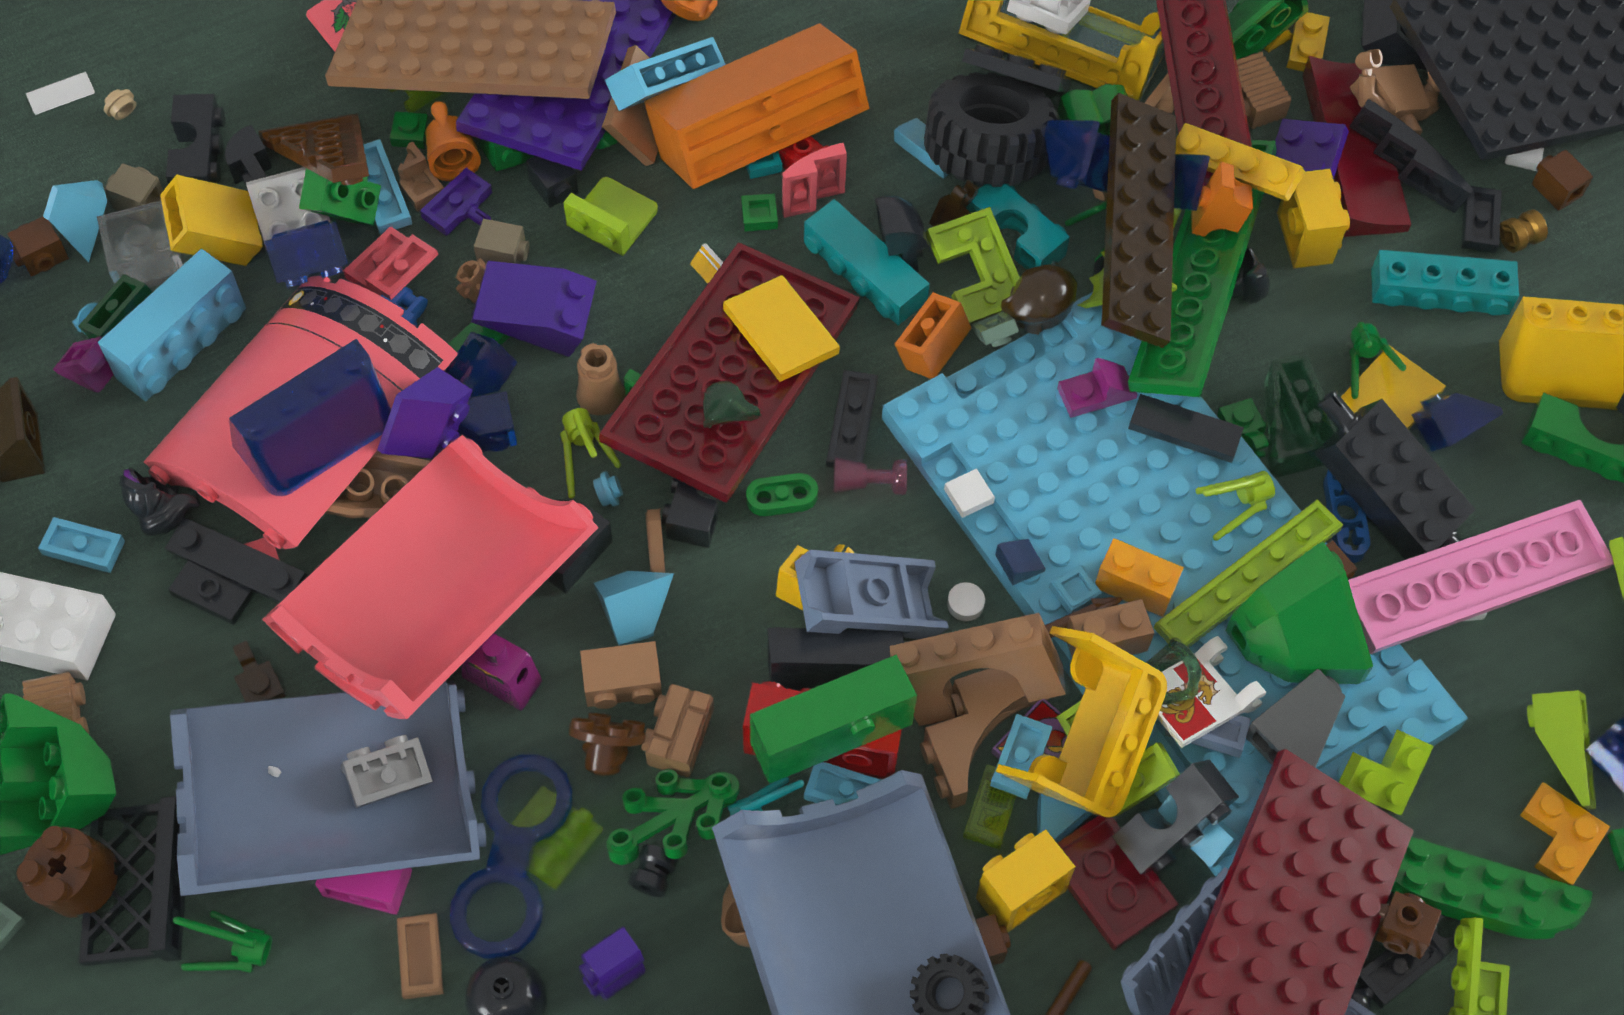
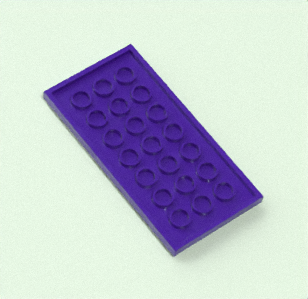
[456,0,676,171]

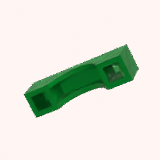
[1521,393,1624,483]

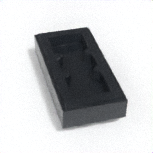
[168,560,254,625]

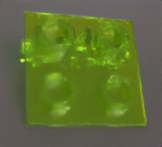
[494,785,604,890]

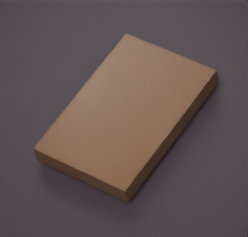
[602,45,658,166]

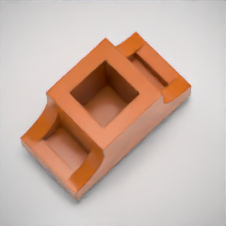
[1191,162,1253,237]

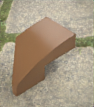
[398,142,444,212]

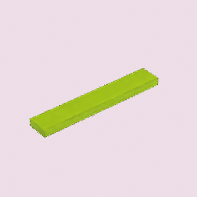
[1154,499,1343,655]

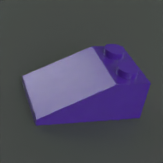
[471,261,597,357]

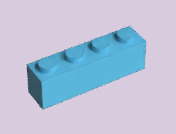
[605,37,726,111]

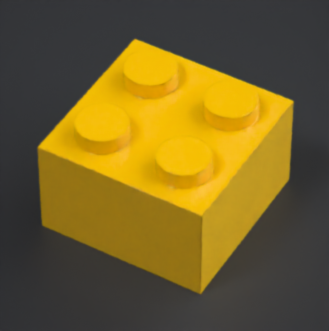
[1277,169,1350,269]
[976,829,1076,932]

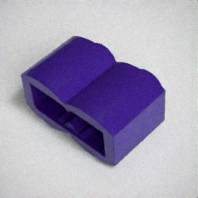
[578,926,646,1001]

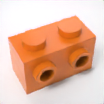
[894,292,971,379]

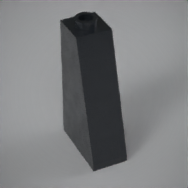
[767,627,904,690]

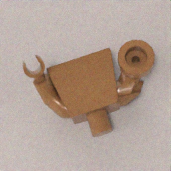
[1350,49,1440,135]

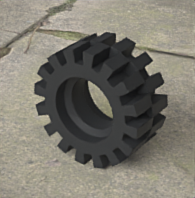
[910,953,989,1015]

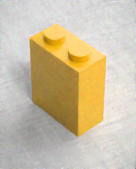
[160,174,263,266]

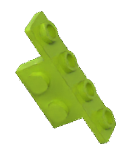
[1449,917,1510,1015]

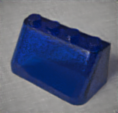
[229,339,391,496]

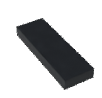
[826,370,878,472]
[1128,394,1244,463]

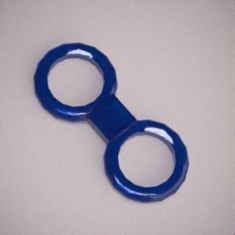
[450,754,573,959]

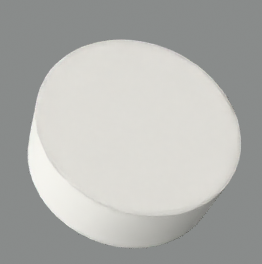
[947,582,985,621]

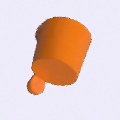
[425,101,481,182]

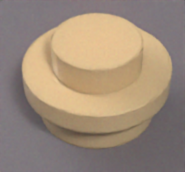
[103,89,136,120]

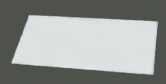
[26,72,95,115]

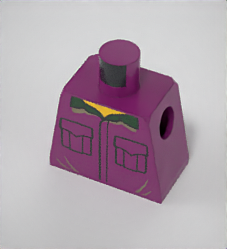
[462,633,543,711]

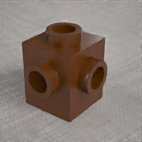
[1375,891,1442,959]

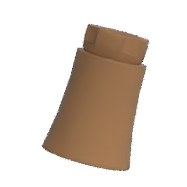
[576,343,625,415]

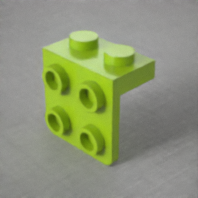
[563,177,658,256]

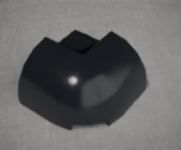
[875,195,929,272]

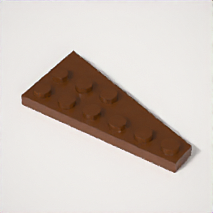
[258,113,369,185]

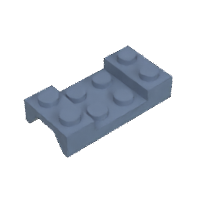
[794,550,948,639]

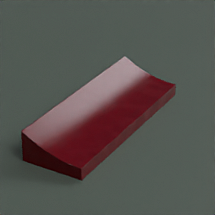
[1302,55,1412,237]

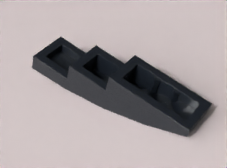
[1349,98,1473,213]

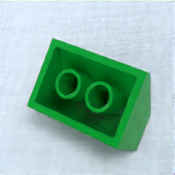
[1228,0,1309,59]

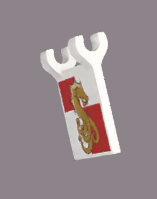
[1157,636,1266,748]

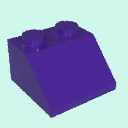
[377,367,472,459]

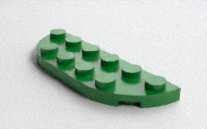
[1391,837,1593,940]

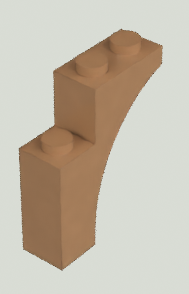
[920,668,1049,809]

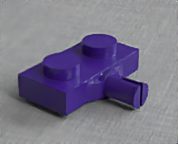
[420,168,493,236]

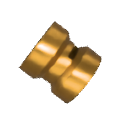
[1500,209,1548,253]

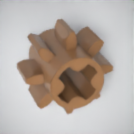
[455,258,486,304]

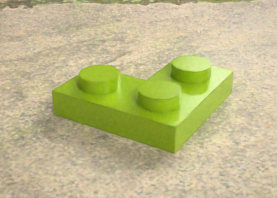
[1339,729,1434,815]

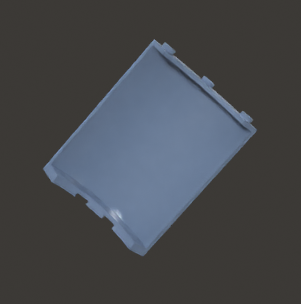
[170,680,486,896]
[712,770,1010,1015]

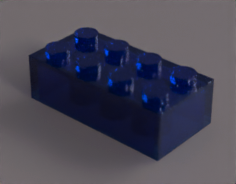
[264,218,348,287]

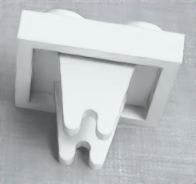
[1007,0,1091,35]
[246,167,334,250]

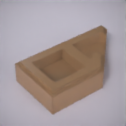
[645,509,665,573]

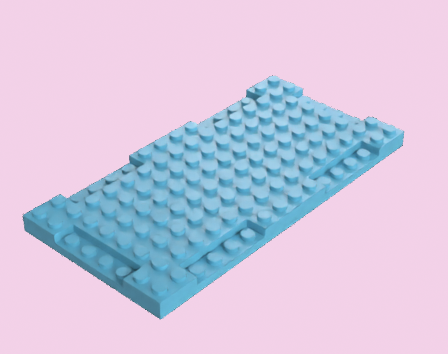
[882,292,1468,877]

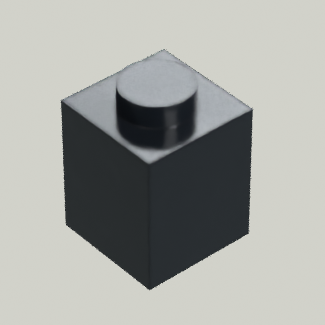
[526,156,579,208]

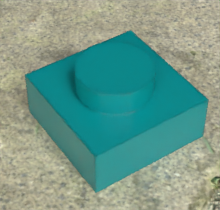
[746,151,782,179]

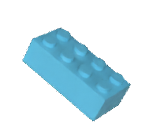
[98,248,246,402]

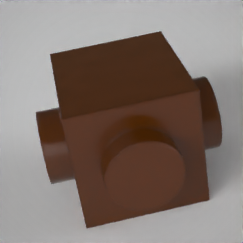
[7,216,69,277]

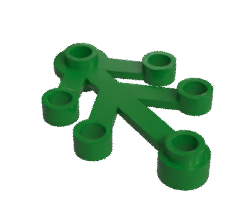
[606,769,740,865]

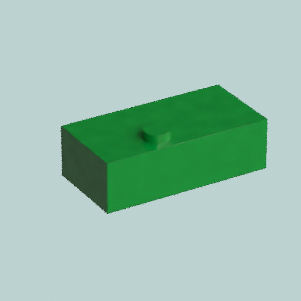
[750,654,917,784]

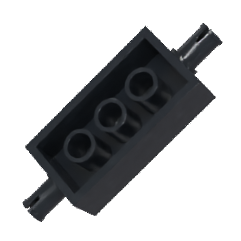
[1315,390,1476,560]

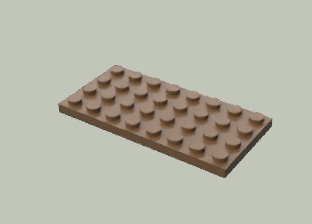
[325,0,616,99]

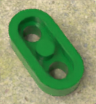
[746,473,818,516]

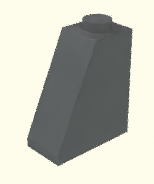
[1246,669,1345,767]

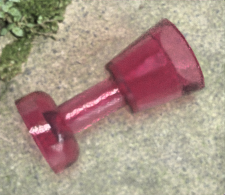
[834,457,907,495]

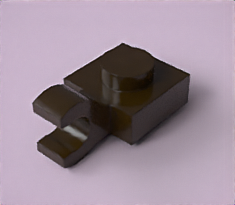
[929,180,979,227]
[232,641,286,702]

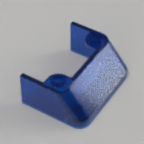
[1044,120,1210,211]

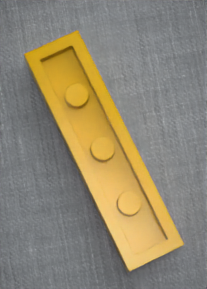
[1175,123,1305,201]

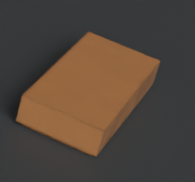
[397,913,444,1000]

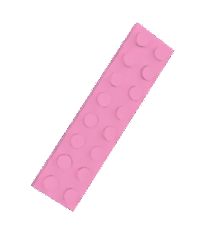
[1348,500,1614,654]

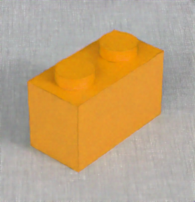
[1095,538,1184,617]

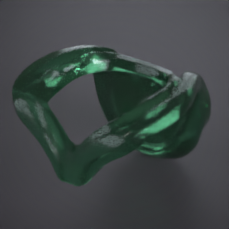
[703,381,761,428]
[1145,637,1202,705]

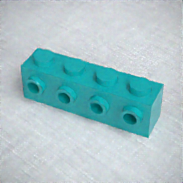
[1371,250,1519,315]

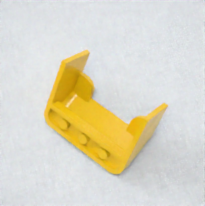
[996,626,1167,818]

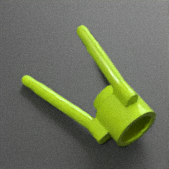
[560,408,621,499]
[1195,471,1275,541]

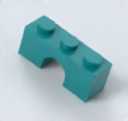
[966,184,1070,270]

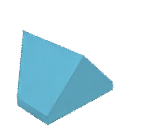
[43,180,107,263]
[594,571,674,646]

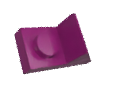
[53,337,114,393]
[1057,358,1137,418]

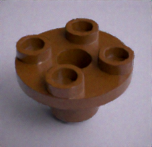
[568,713,646,776]

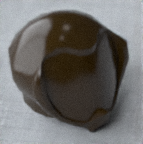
[1001,261,1078,335]

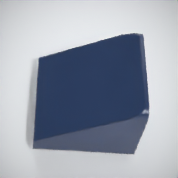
[995,539,1046,586]

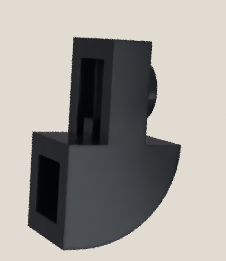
[225,125,272,190]

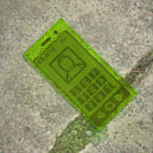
[963,764,1017,850]

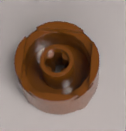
[17,826,118,918]

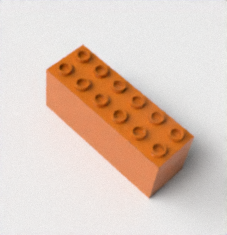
[644,23,870,189]

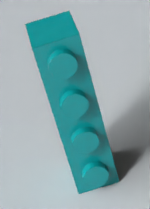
[804,199,930,325]

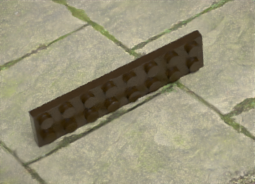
[1101,93,1176,348]

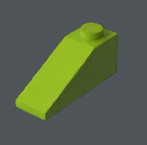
[1527,690,1597,810]

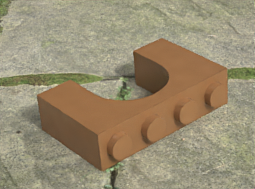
[890,613,1066,726]

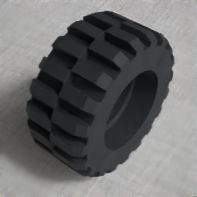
[924,72,1057,187]

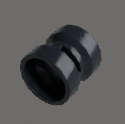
[628,844,679,898]

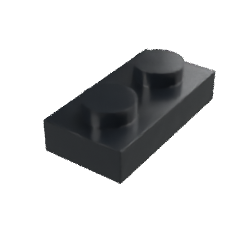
[1461,186,1502,253]

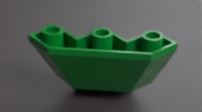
[1225,542,1373,684]
[0,693,116,855]

